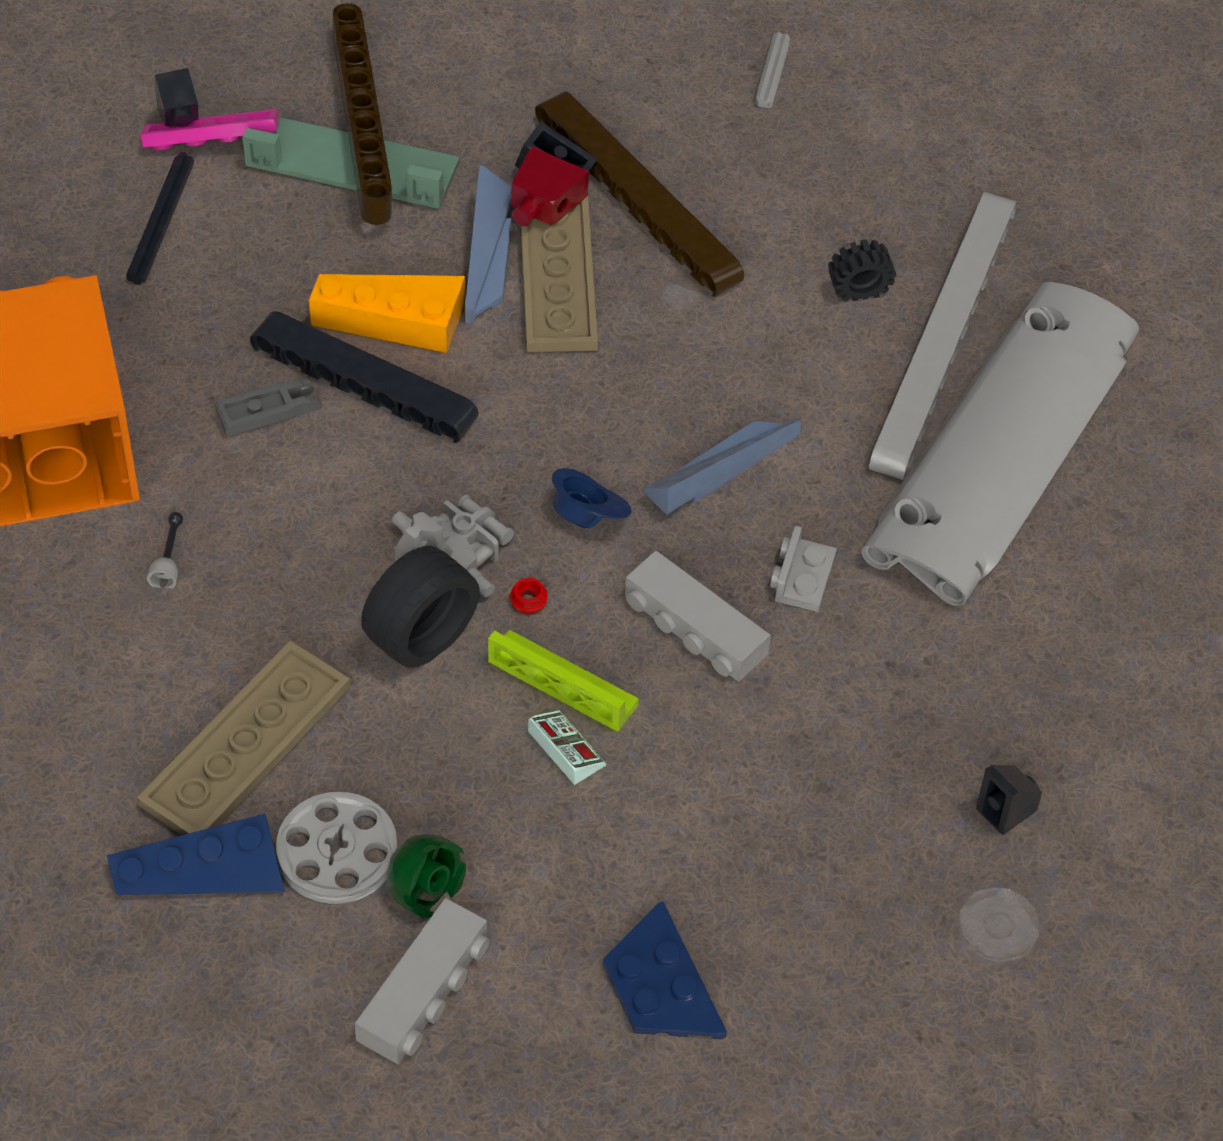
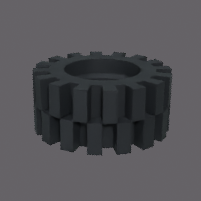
[828,240,896,302]

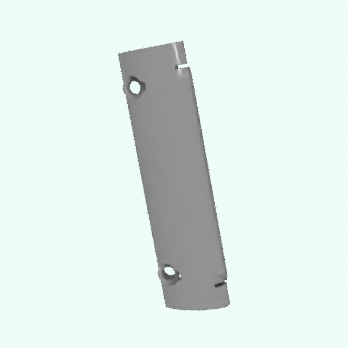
[861,282,1139,606]

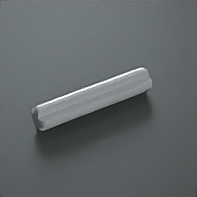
[755,32,790,108]

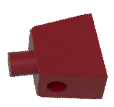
[511,146,589,226]

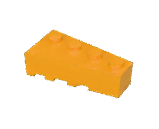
[309,274,466,353]

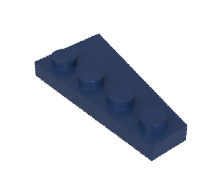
[107,813,285,895]

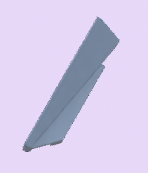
[465,165,511,323]
[643,419,802,515]

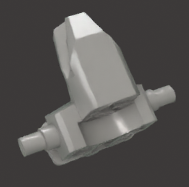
[392,494,514,597]

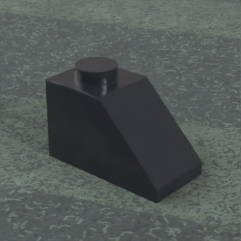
[155,68,199,126]
[515,122,597,171]
[976,765,1042,835]

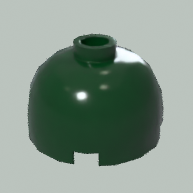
[387,834,466,918]

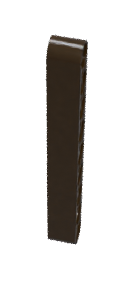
[333,3,392,225]
[535,91,744,297]

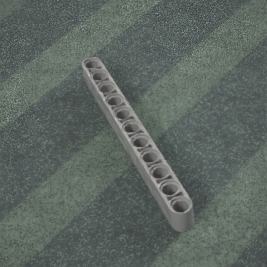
[869,192,1017,480]

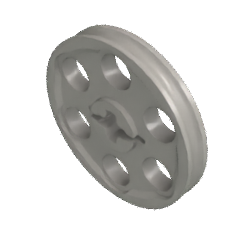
[276,792,397,904]

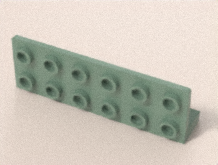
[243,117,459,209]

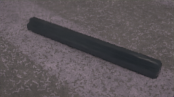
[126,152,194,285]

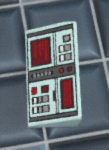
[528,710,606,785]

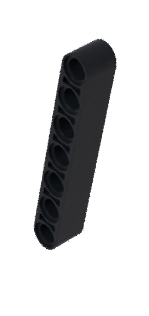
[250,311,479,443]

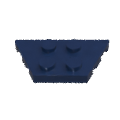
[603,902,727,1040]

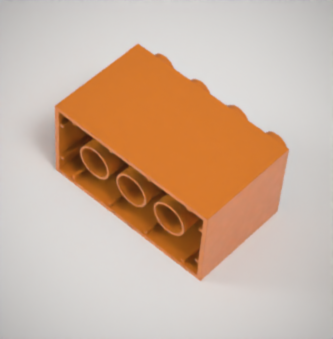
[0,275,140,526]

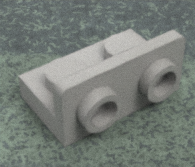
[770,525,837,612]

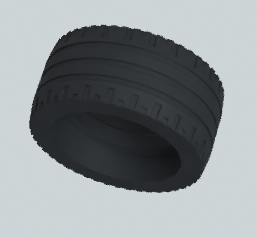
[361,545,480,668]

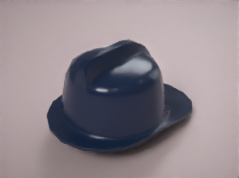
[552,468,632,528]

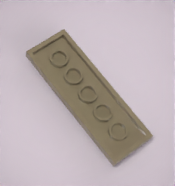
[521,196,598,352]
[137,640,351,835]

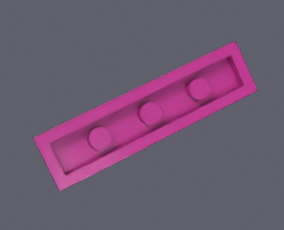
[140,109,280,150]

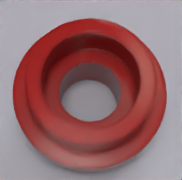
[510,578,548,614]

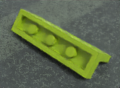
[488,629,639,732]

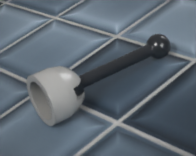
[147,512,183,588]

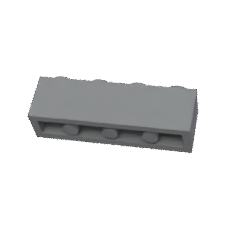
[625,551,771,682]
[355,898,490,1064]

